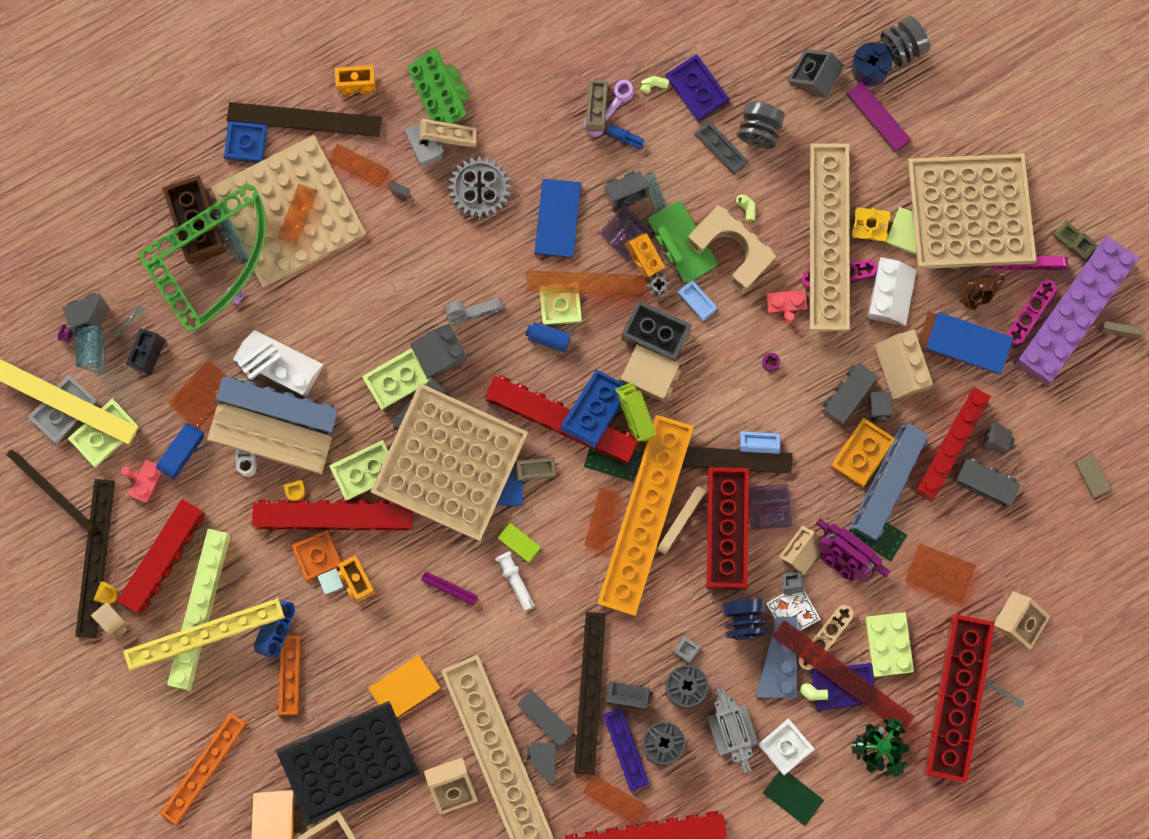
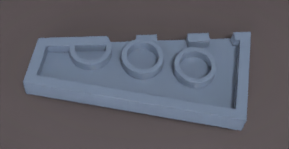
[756,617,797,698]

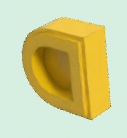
[283,480,306,503]
[93,581,118,605]

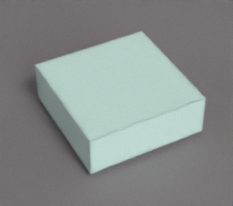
[318,569,344,595]

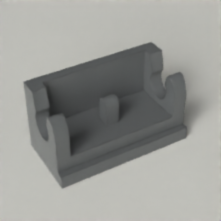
[606,681,650,710]

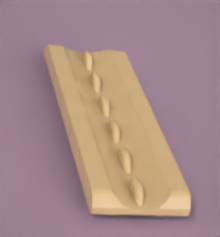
[207,403,332,475]

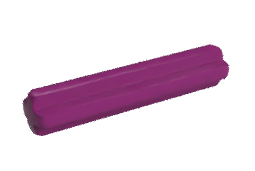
[421,572,478,605]

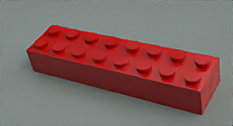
[923,614,995,783]

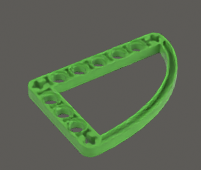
[140,184,267,332]

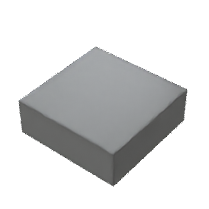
[673,636,701,664]

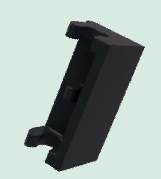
[126,328,165,375]

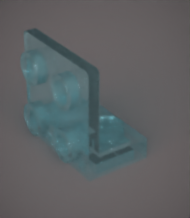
[75,326,105,374]

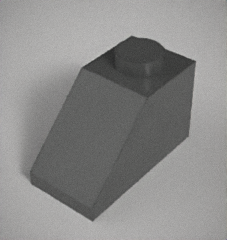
[982,423,1014,454]
[527,742,556,785]

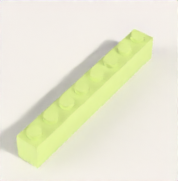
[167,529,231,691]

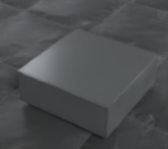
[389,181,411,201]
[782,572,804,595]

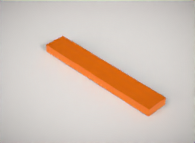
[160,712,248,825]

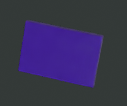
[665,54,730,122]
[811,663,877,711]

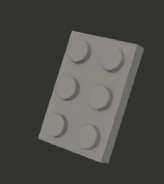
[28,375,98,444]

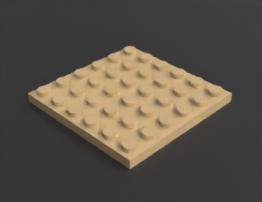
[211,135,367,288]
[907,154,1037,269]
[370,383,528,541]

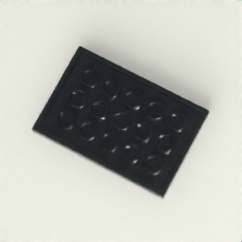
[276,701,420,825]

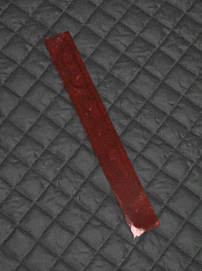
[772,620,915,729]

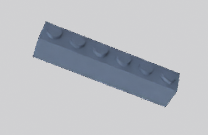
[215,376,338,435]
[849,424,929,540]

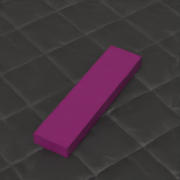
[846,81,911,152]

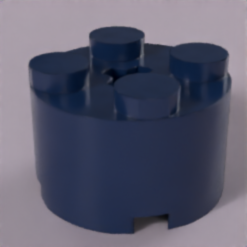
[851,42,892,87]

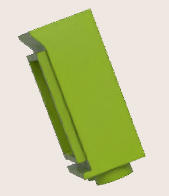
[615,382,656,442]

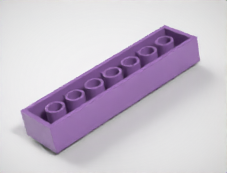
[1015,235,1139,387]

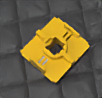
[852,207,890,242]

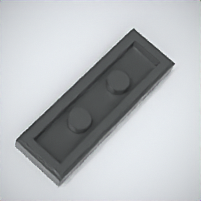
[695,121,749,175]
[517,690,574,747]

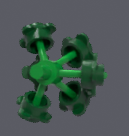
[851,718,909,777]

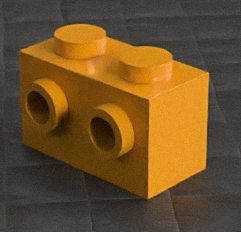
[335,65,376,96]
[337,555,376,602]

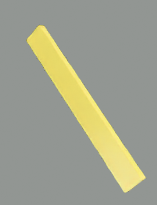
[0,359,138,445]
[123,598,285,671]

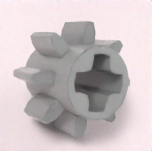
[645,272,670,296]

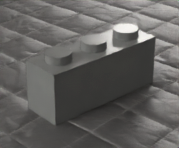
[822,363,878,427]
[953,458,1021,508]

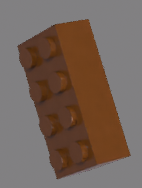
[162,175,226,265]

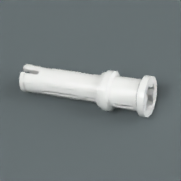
[495,551,535,611]

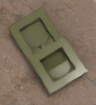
[1053,220,1098,260]

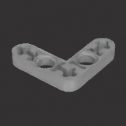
[445,298,504,326]

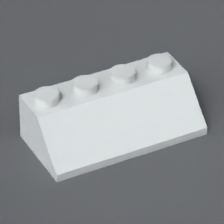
[233,330,324,398]

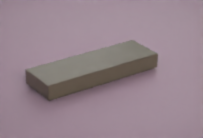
[585,80,608,131]

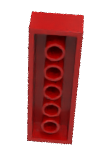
[706,467,749,590]

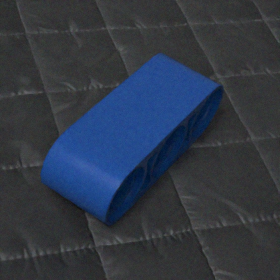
[156,423,205,479]
[254,598,295,658]

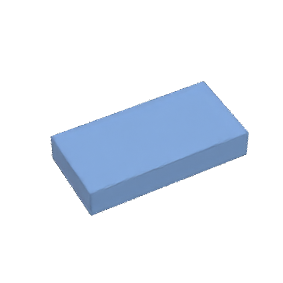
[677,280,718,322]
[740,431,780,454]

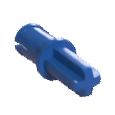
[606,124,645,149]

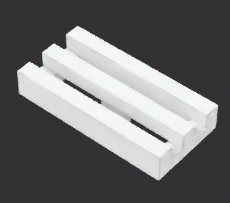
[238,340,282,380]

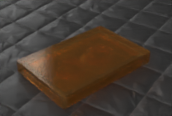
[168,359,227,428]
[905,543,976,603]

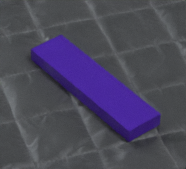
[603,708,649,791]

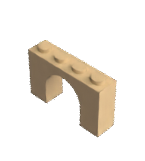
[685,205,776,294]

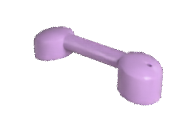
[584,80,634,137]

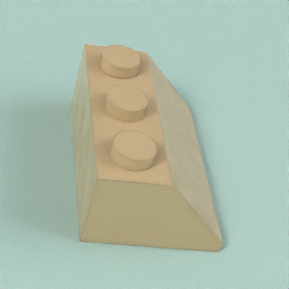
[874,329,933,401]

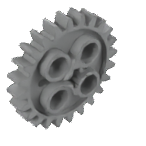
[448,156,511,219]

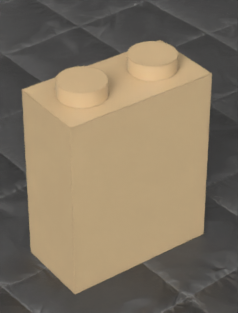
[620,344,681,402]

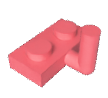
[766,290,807,325]
[121,460,163,504]

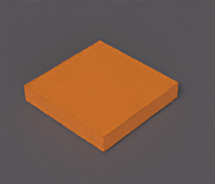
[291,529,341,582]

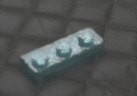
[214,210,248,264]

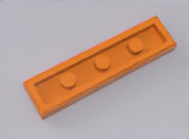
[278,635,301,716]

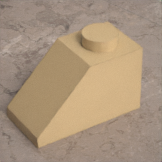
[91,602,129,638]

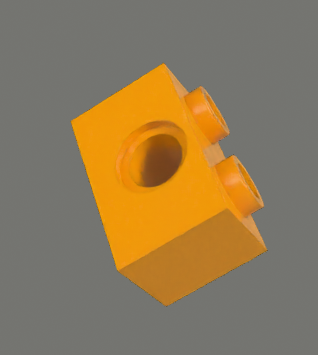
[625,233,665,278]

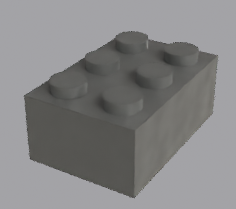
[621,300,692,361]

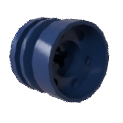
[722,599,768,640]

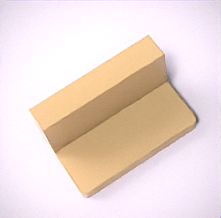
[779,526,822,575]

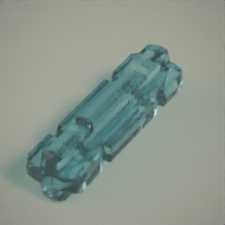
[645,172,665,210]

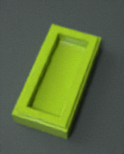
[498,523,541,563]

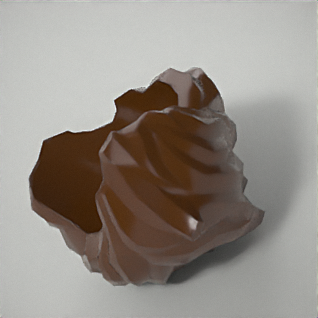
[959,274,1005,310]

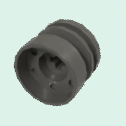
[880,16,930,67]
[737,102,785,149]
[665,665,708,710]
[642,722,686,766]

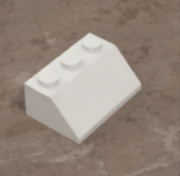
[867,257,917,326]

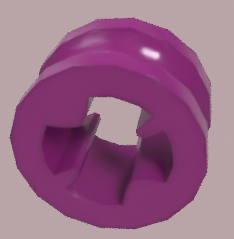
[58,324,73,343]
[762,353,780,372]

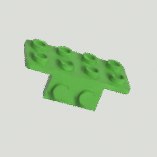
[408,49,470,124]
[648,201,718,283]

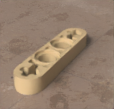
[657,485,707,555]
[798,605,854,671]

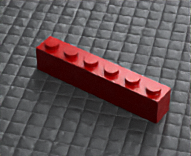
[914,387,991,502]
[117,499,205,615]

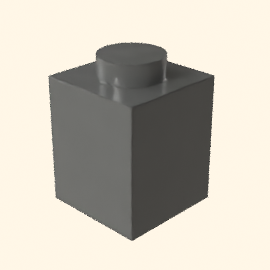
[869,392,892,422]

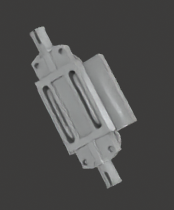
[707,685,758,774]

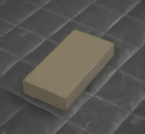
[1100,321,1144,340]
[1075,454,1112,498]
[514,457,557,481]

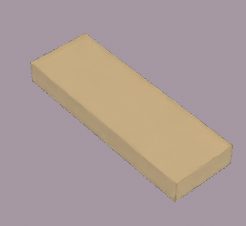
[419,119,476,148]

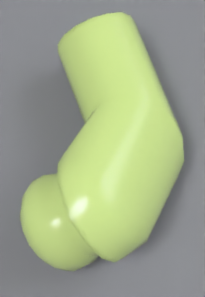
[640,76,669,93]
[736,195,756,222]
[800,683,828,701]

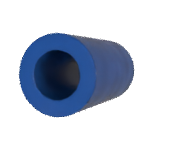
[526,322,571,353]

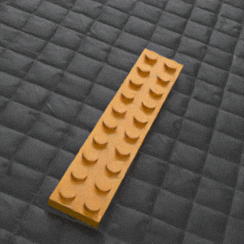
[597,415,694,616]

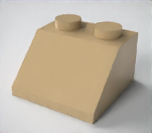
[994,591,1050,650]
[424,757,478,815]

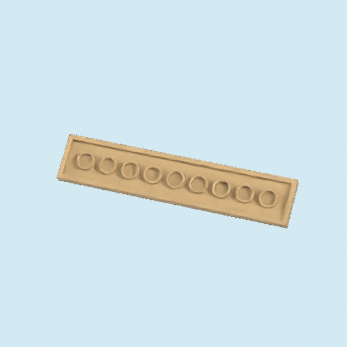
[810,143,850,332]
[441,655,554,839]

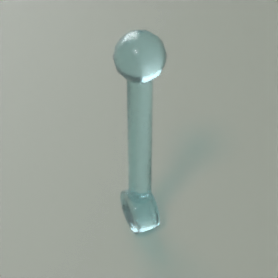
[113,306,144,338]
[986,680,1024,707]

